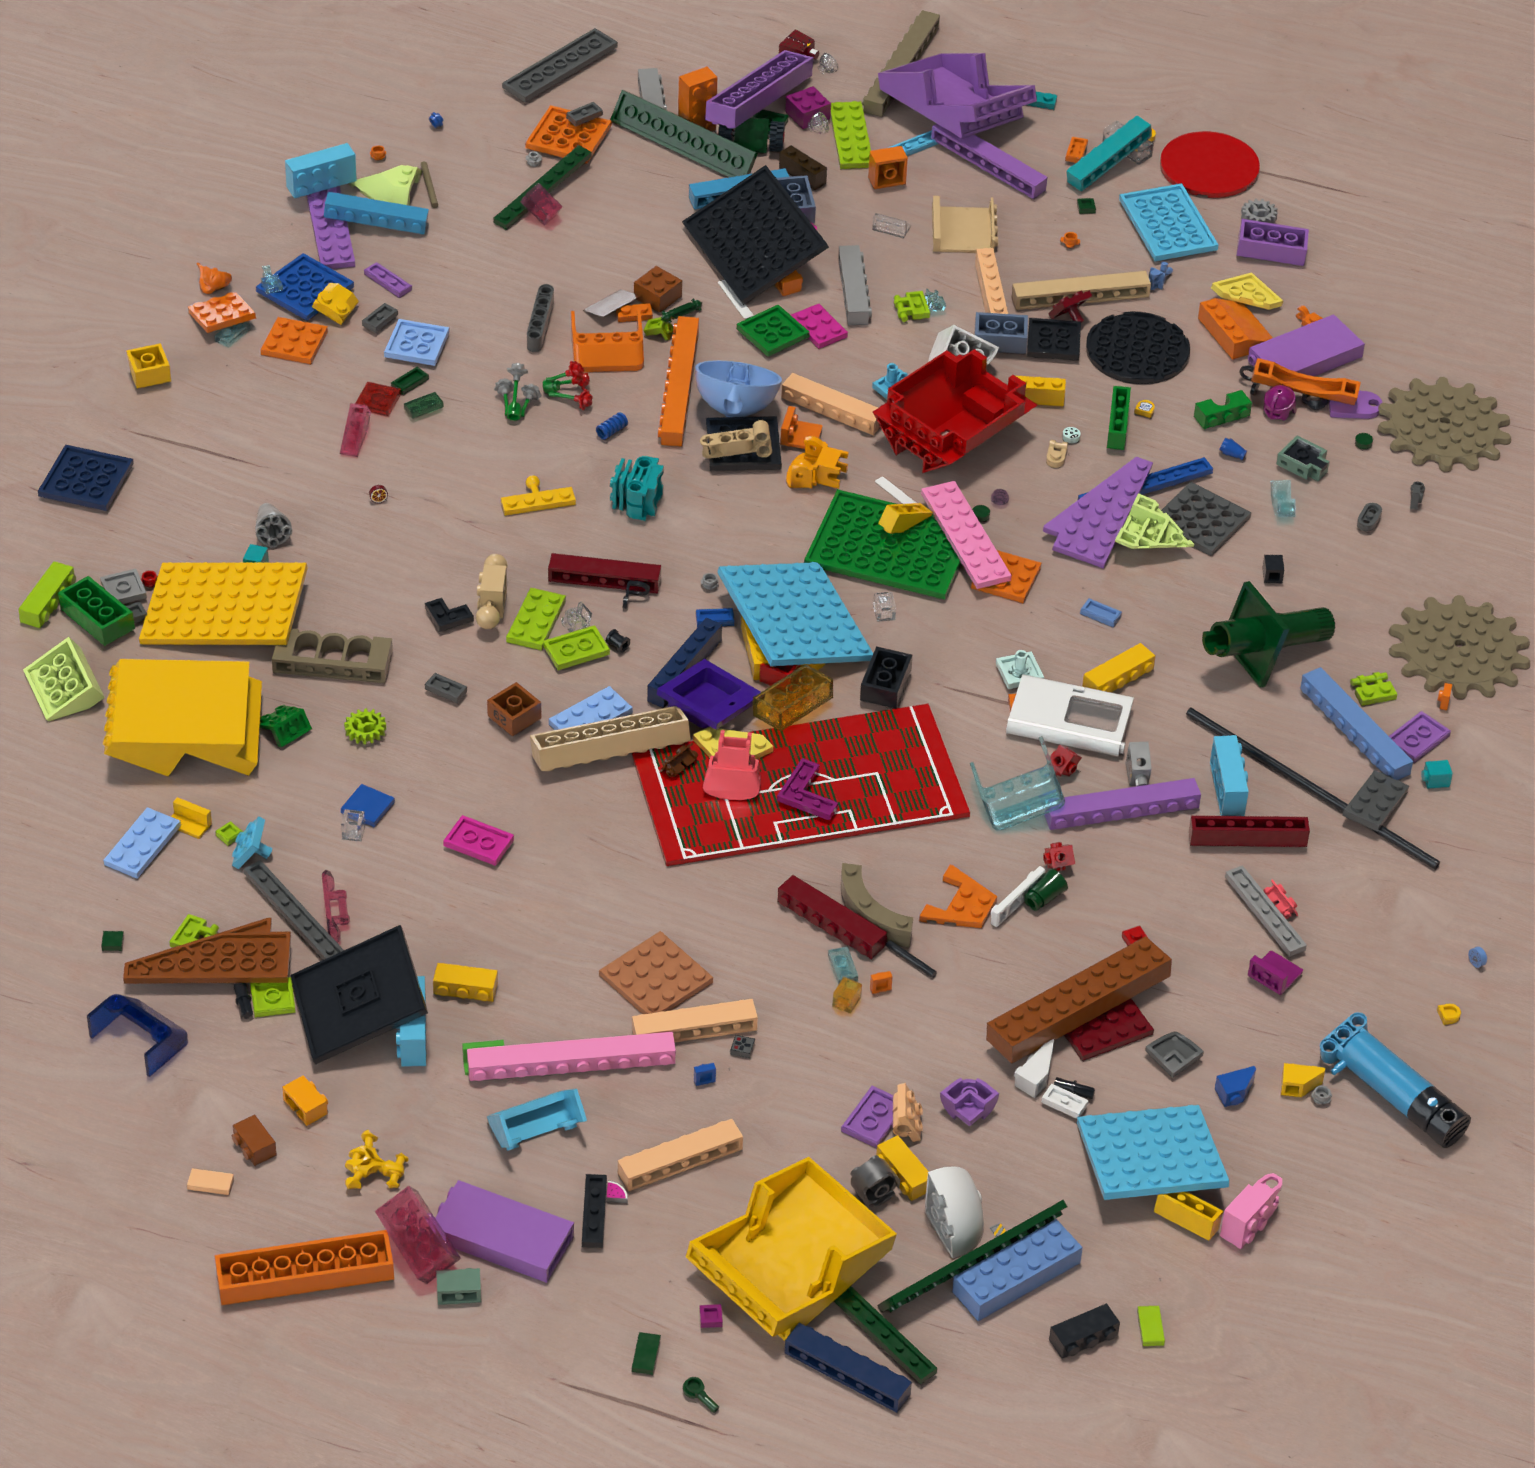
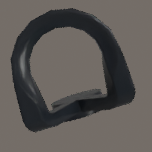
[1239,366,1259,395]
[622,581,650,609]

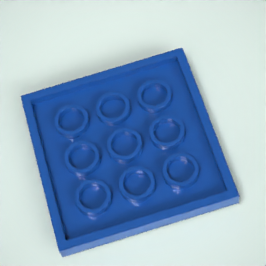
[256,253,354,321]

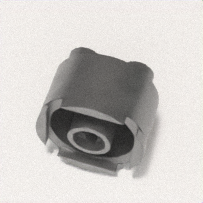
[850,1155,900,1206]

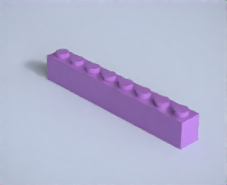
[931,123,1048,199]
[1044,778,1201,830]

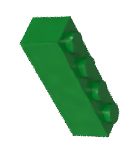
[1107,386,1131,450]

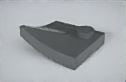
[1145,1031,1204,1078]

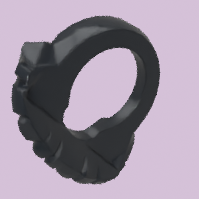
[1302,394,1329,410]

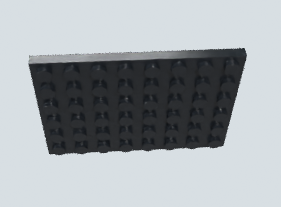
[682,165,829,305]

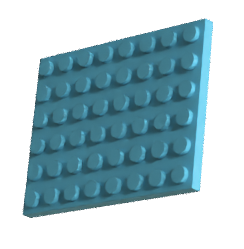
[717,562,873,666]

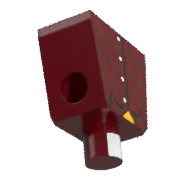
[779,29,819,60]

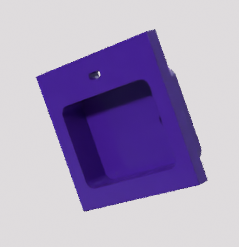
[656,659,764,730]

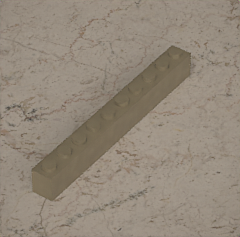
[862,10,940,117]

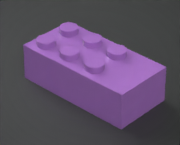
[1236,219,1309,266]

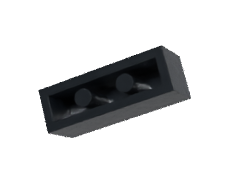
[1049,1303,1120,1359]

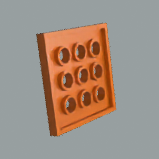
[525,105,612,164]

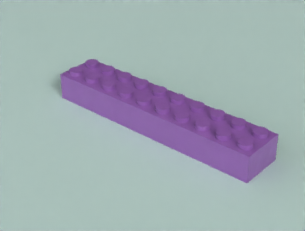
[705,50,813,128]

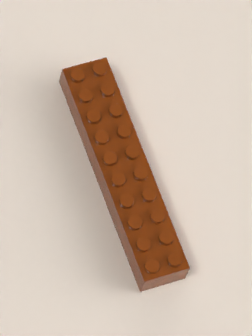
[986,936,1172,1064]

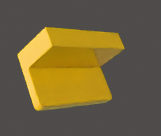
[171,797,212,839]

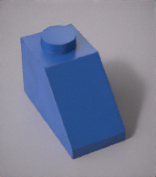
[1215,1066,1256,1107]

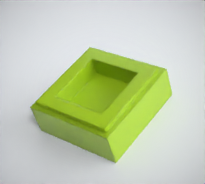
[215,821,243,846]

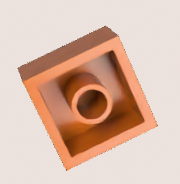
[868,146,908,189]

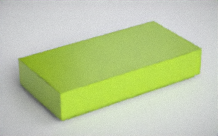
[1137,1306,1165,1346]

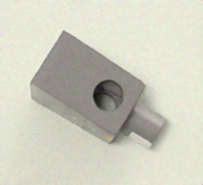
[1125,742,1151,786]

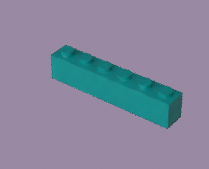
[1066,115,1152,192]

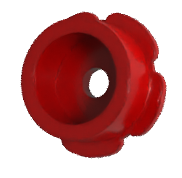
[141,571,158,588]

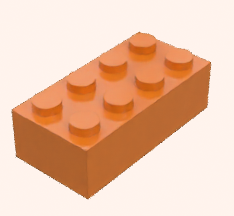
[678,66,718,131]

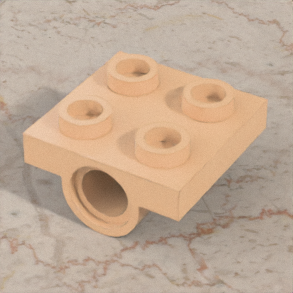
[893,1083,923,1142]

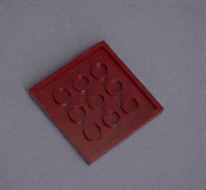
[1064,998,1154,1061]

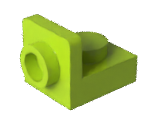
[643,317,673,340]

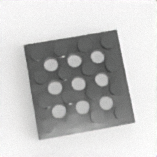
[1161,482,1251,556]

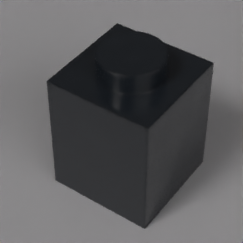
[1262,555,1285,583]

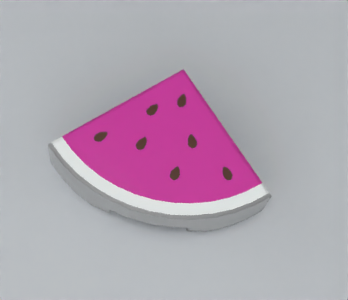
[606,1181,628,1203]

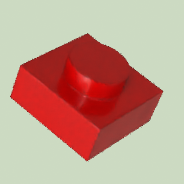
[1122,926,1148,946]

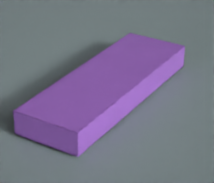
[364,262,412,298]

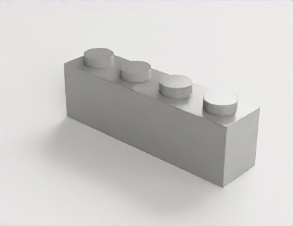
[638,68,667,110]

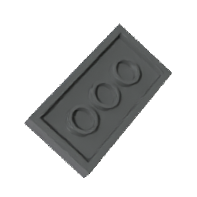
[1342,770,1409,832]

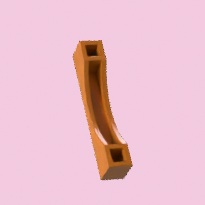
[1251,358,1361,405]

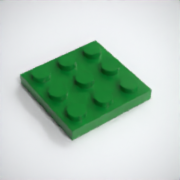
[736,305,810,357]

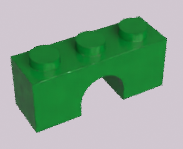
[1194,390,1252,429]

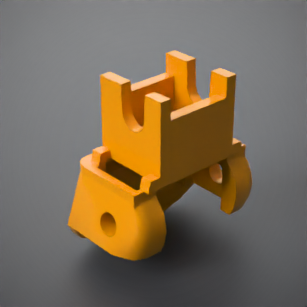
[786,436,849,489]

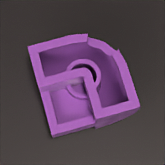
[940,1078,999,1126]

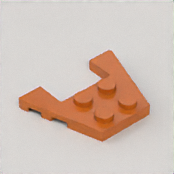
[919,864,997,928]

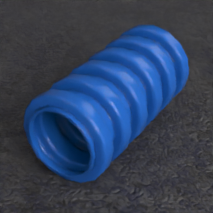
[596,412,628,440]

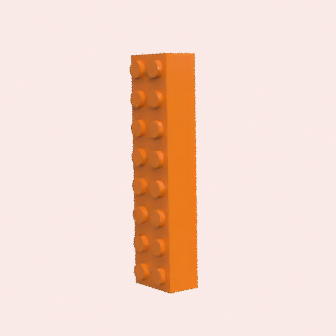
[215,1230,394,1305]

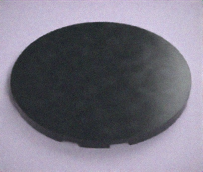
[1086,311,1190,384]

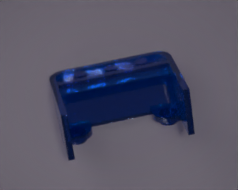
[87,994,188,1077]

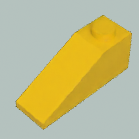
[878,503,933,534]

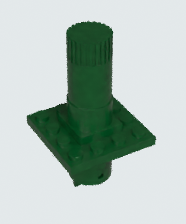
[1202,581,1336,687]

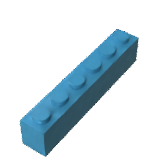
[689,168,789,210]
[324,192,429,234]

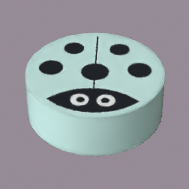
[1062,427,1080,443]

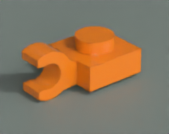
[1296,305,1323,326]

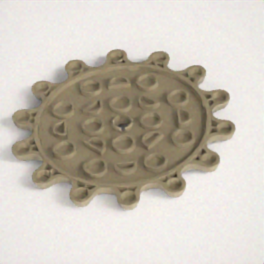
[1377,377,1511,472]
[1389,595,1530,699]

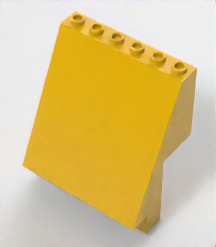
[103,659,262,777]
[686,1157,897,1341]

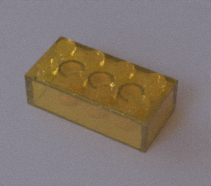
[753,664,833,731]

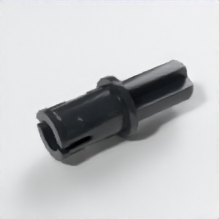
[233,983,253,1019]
[1054,1077,1095,1099]

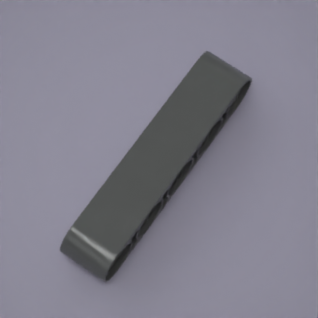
[527,284,554,352]

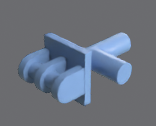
[1149,262,1173,290]

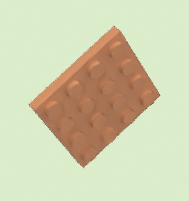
[599,931,713,1014]

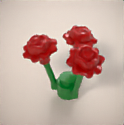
[543,361,593,410]

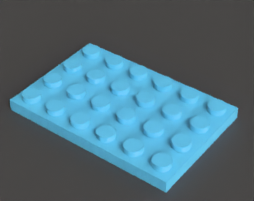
[1119,183,1219,261]

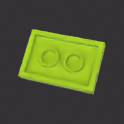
[543,625,610,670]

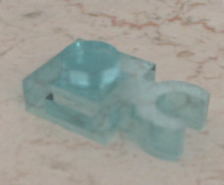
[924,289,946,311]

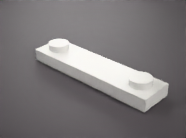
[991,866,1045,927]

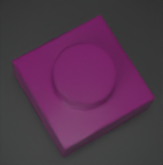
[699,1304,723,1328]

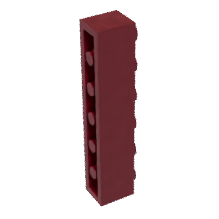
[548,553,661,594]
[1189,815,1310,847]
[777,875,887,960]

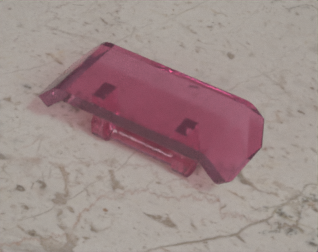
[322,870,350,943]

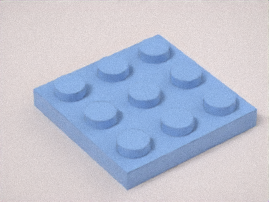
[384,319,449,366]

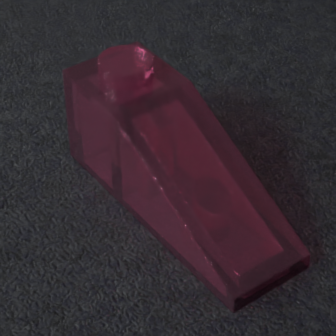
[340,403,371,457]

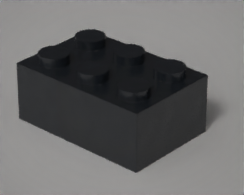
[860,646,913,709]

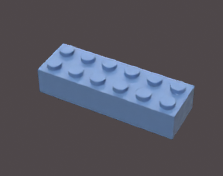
[952,1219,1083,1321]

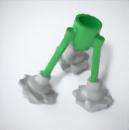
[494,363,542,421]

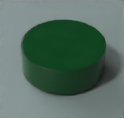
[1355,433,1373,449]
[972,505,990,522]

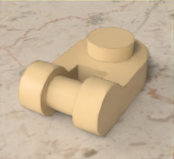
[1046,440,1068,468]

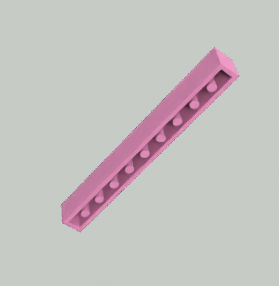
[467,1032,676,1081]

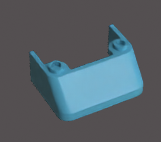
[487,1089,587,1151]

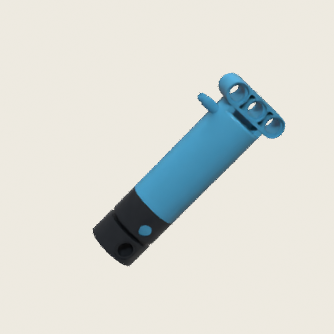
[1320,1012,1471,1148]

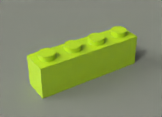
[18,561,76,628]

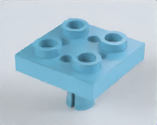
[232,816,272,869]

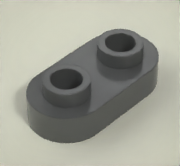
[1357,503,1382,531]

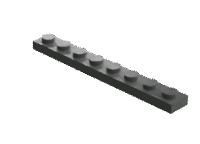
[244,860,344,960]

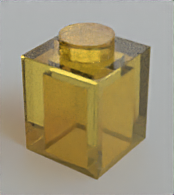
[832,977,862,1014]

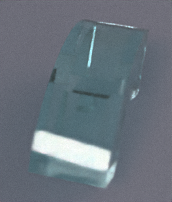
[1270,480,1296,517]

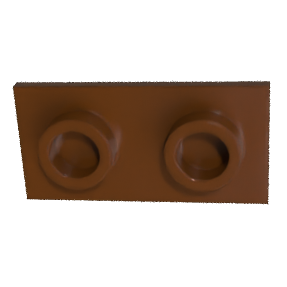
[660,743,698,777]

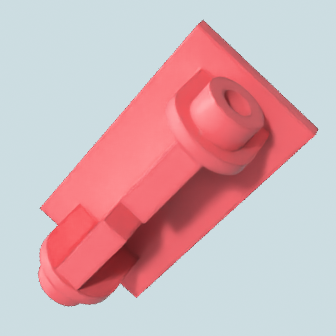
[1263,879,1298,919]

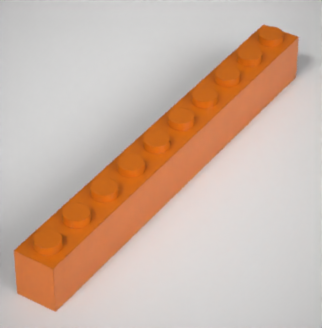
[658,316,699,447]

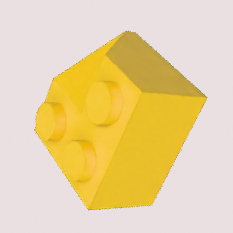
[126,343,171,389]

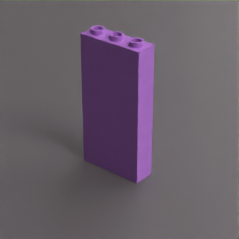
[1248,314,1365,376]
[428,1180,574,1283]

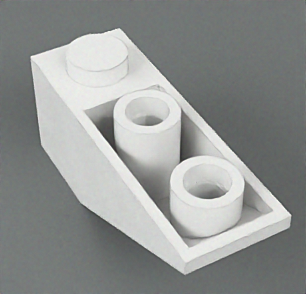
[1014,1039,1054,1098]

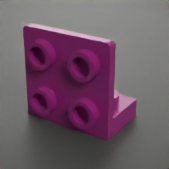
[1248,950,1303,995]

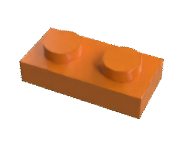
[616,303,653,322]

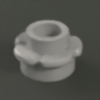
[526,151,542,167]
[701,573,719,590]
[1311,1085,1332,1105]

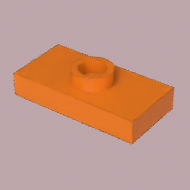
[1065,137,1088,163]

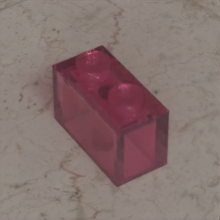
[521,183,563,226]

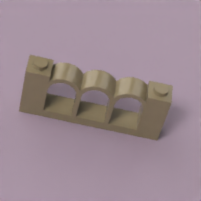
[272,629,393,683]

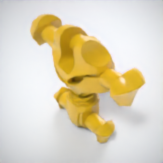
[345,1130,409,1189]

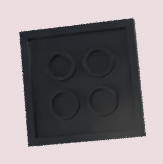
[1027,318,1081,361]

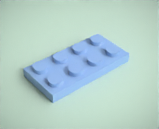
[549,686,633,730]
[103,807,181,879]

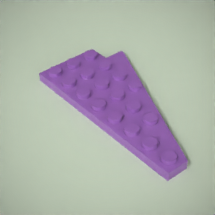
[1043,457,1153,569]

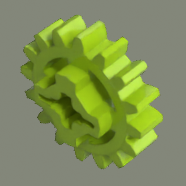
[344,708,386,745]

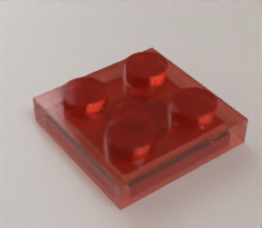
[355,382,401,417]

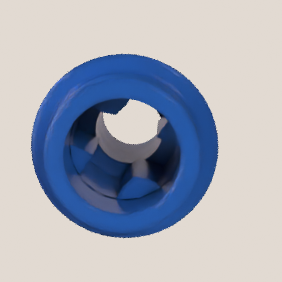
[1219,438,1247,460]

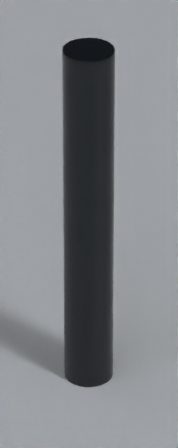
[886,940,937,978]

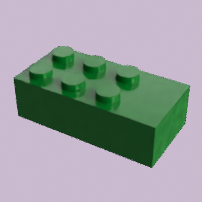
[58,576,135,646]

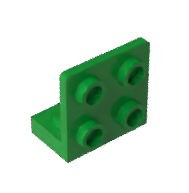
[259,705,312,747]

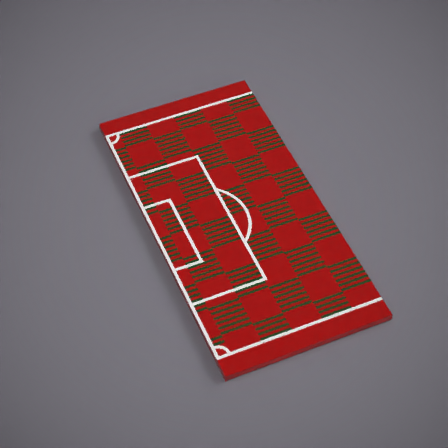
[632,703,970,867]

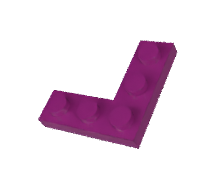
[777,758,838,821]

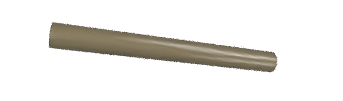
[420,161,438,208]

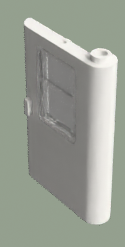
[1006,674,1134,757]

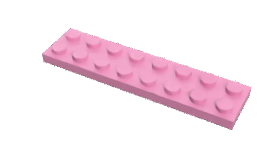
[921,481,1011,589]

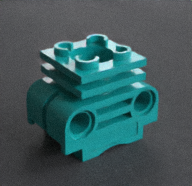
[610,456,664,521]

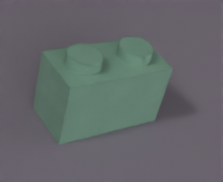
[436,1268,481,1305]

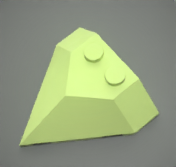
[349,165,422,205]
[1115,493,1194,549]

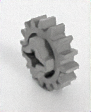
[1241,199,1278,224]

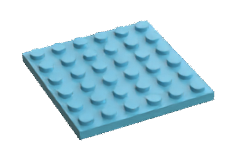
[1077,1105,1229,1200]

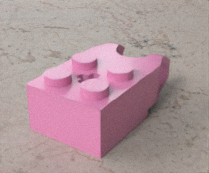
[1220,1173,1282,1249]

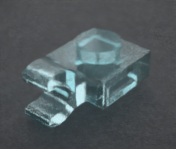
[261,265,283,294]

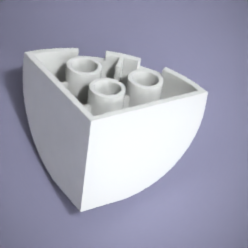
[928,325,999,365]
[924,1167,984,1259]

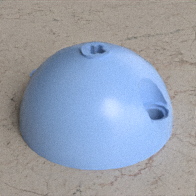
[695,360,782,417]

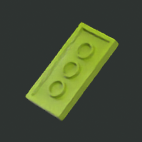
[506,587,566,650]

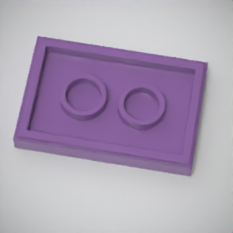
[1389,711,1451,763]
[841,1086,893,1148]

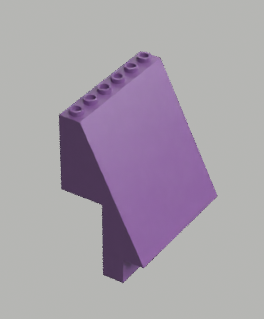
[878,53,1037,138]

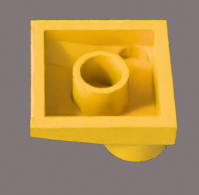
[312,283,359,325]

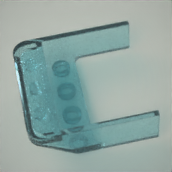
[970,736,1065,830]

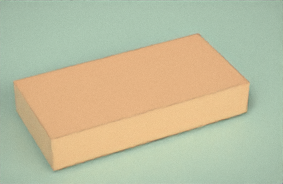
[187,1168,234,1195]

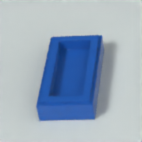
[696,608,734,627]

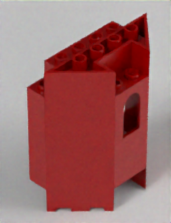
[873,349,1038,473]

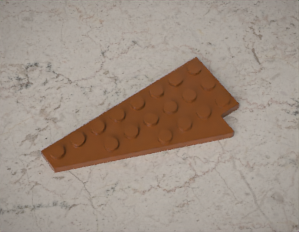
[123,917,291,984]

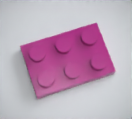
[791,304,848,349]
[443,815,514,866]

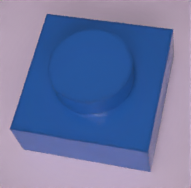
[694,1063,716,1086]

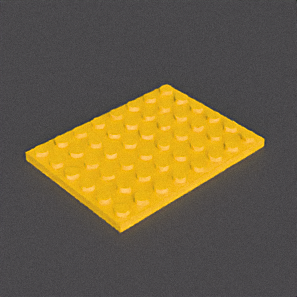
[139,562,308,645]

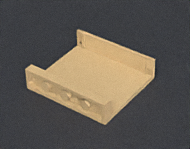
[932,196,998,253]

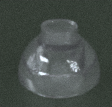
[817,53,839,75]
[808,111,829,134]

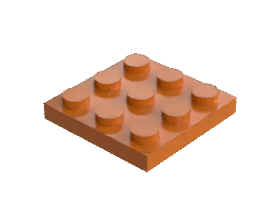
[188,292,256,333]
[261,317,328,364]
[971,550,1042,603]

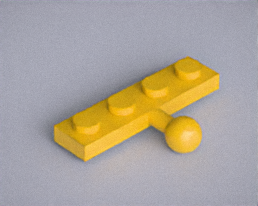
[501,475,576,516]

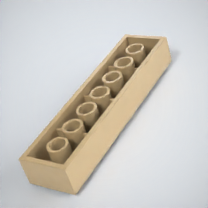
[530,706,690,771]

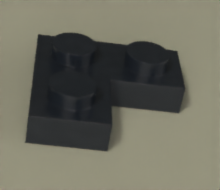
[425,598,474,632]

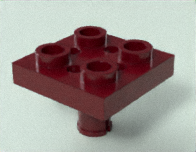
[1048,290,1092,323]

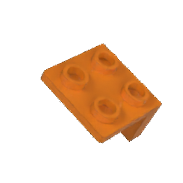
[780,406,823,449]

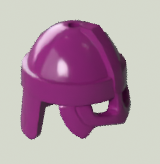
[1263,385,1297,421]

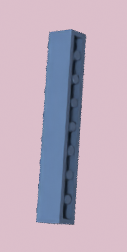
[1300,667,1413,780]

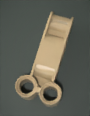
[700,420,772,459]

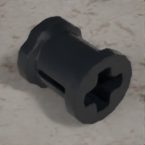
[605,629,630,653]

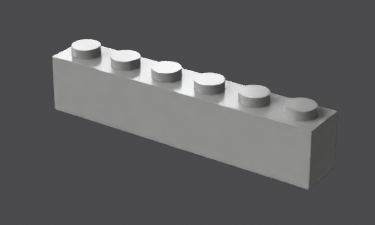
[838,245,872,325]

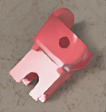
[703,730,761,800]

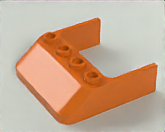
[571,309,644,372]

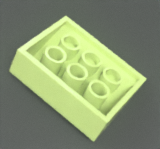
[23,637,105,721]

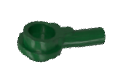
[682,1377,719,1413]

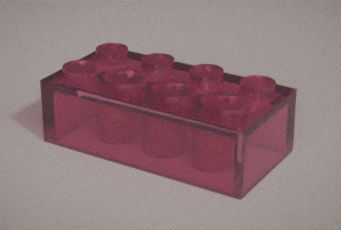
[375,1186,461,1284]

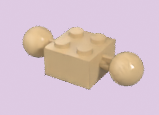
[476,554,508,629]

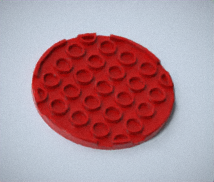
[1160,131,1260,198]

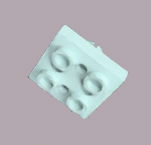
[996,650,1044,689]

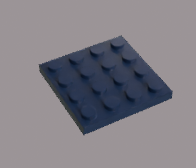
[38,444,134,511]

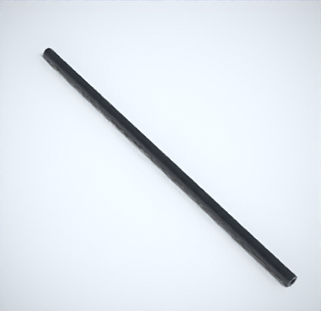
[1186,707,1440,870]

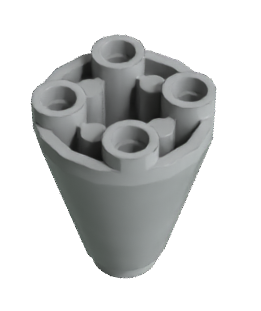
[255,503,293,548]

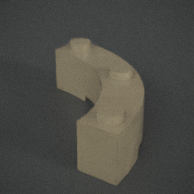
[841,863,913,948]

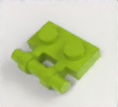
[894,291,930,322]
[1350,672,1397,706]
[169,914,219,948]

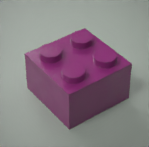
[785,86,831,129]

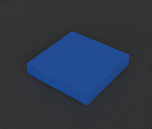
[341,784,395,827]

